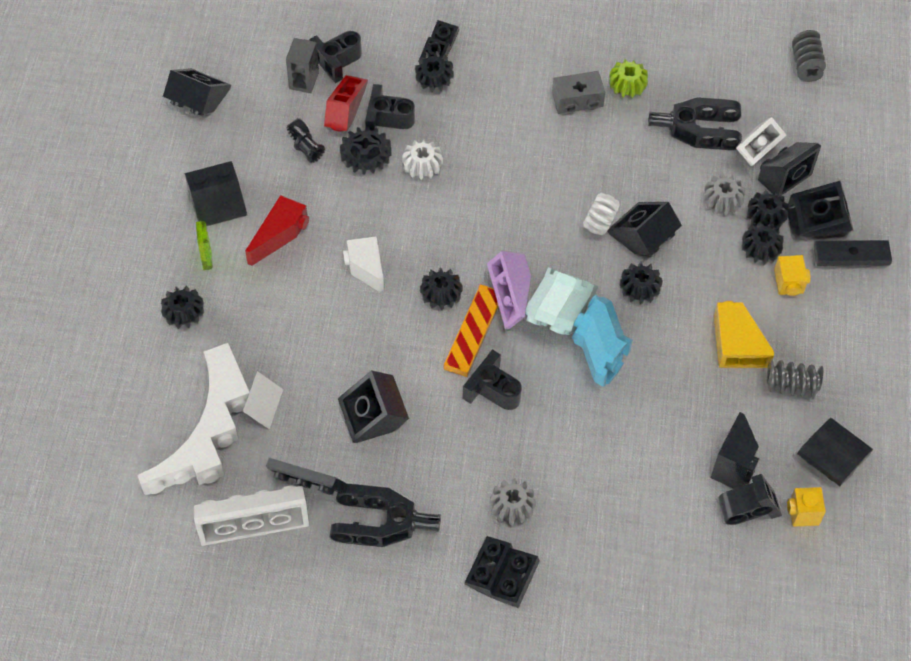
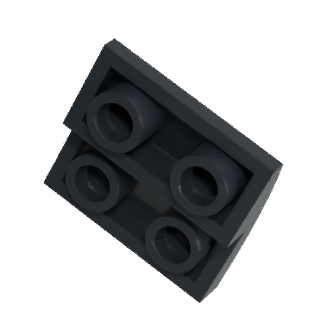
[797,417,873,487]
[465,536,540,608]

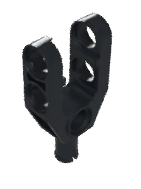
[648,97,742,150]
[329,483,441,547]

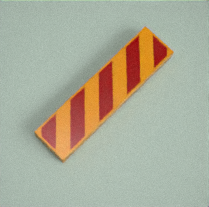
[444,284,499,377]

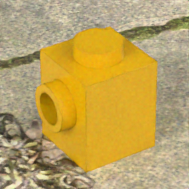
[774,255,811,296]
[787,487,826,527]

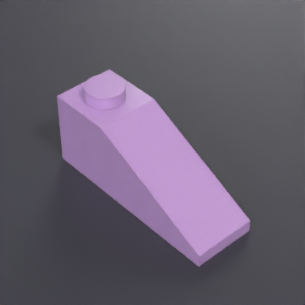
[487,251,531,329]

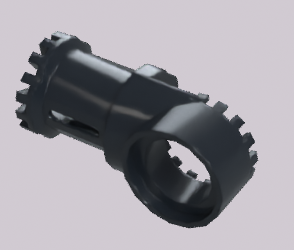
[286,118,325,163]

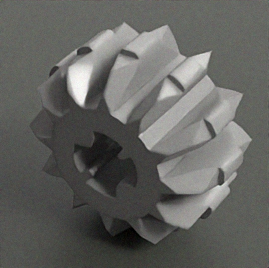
[703,173,745,216]
[490,478,536,526]

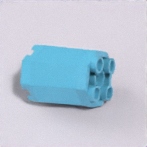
[572,295,633,387]

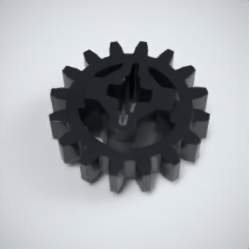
[340,126,392,175]

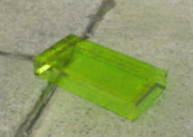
[196,221,213,270]

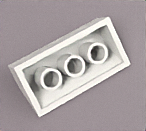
[194,485,309,546]

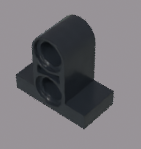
[309,31,362,84]
[365,84,415,131]
[462,349,522,410]
[718,474,782,525]

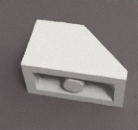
[736,117,787,166]
[343,237,384,292]

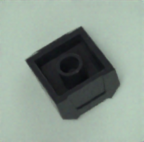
[788,181,853,236]

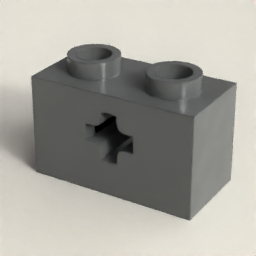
[286,38,319,93]
[552,71,605,114]

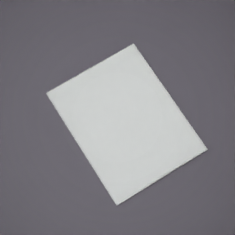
[243,371,283,430]

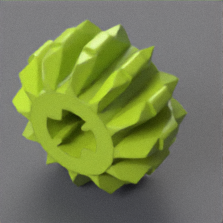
[609,59,648,99]

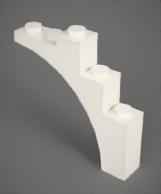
[137,343,250,495]

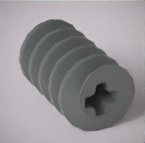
[792,30,826,82]
[767,359,824,398]

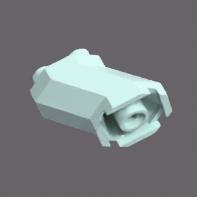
[525,267,598,335]

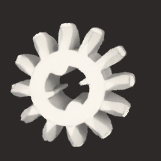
[402,139,443,181]
[583,192,620,235]

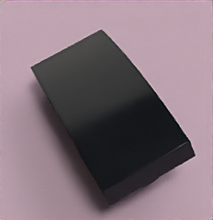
[420,20,459,59]

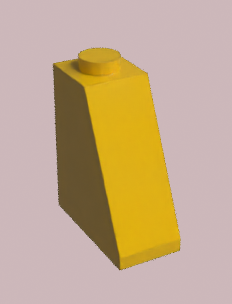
[714,301,774,368]

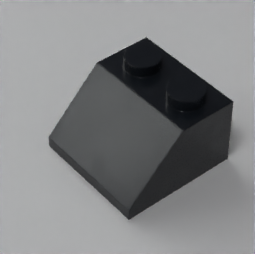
[162,68,231,116]
[758,142,821,197]
[184,161,247,228]
[607,202,682,256]
[338,370,409,443]
[710,412,760,489]

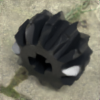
[415,51,454,92]
[747,190,789,229]
[741,222,784,265]
[619,261,663,305]
[420,267,463,310]
[161,285,204,329]

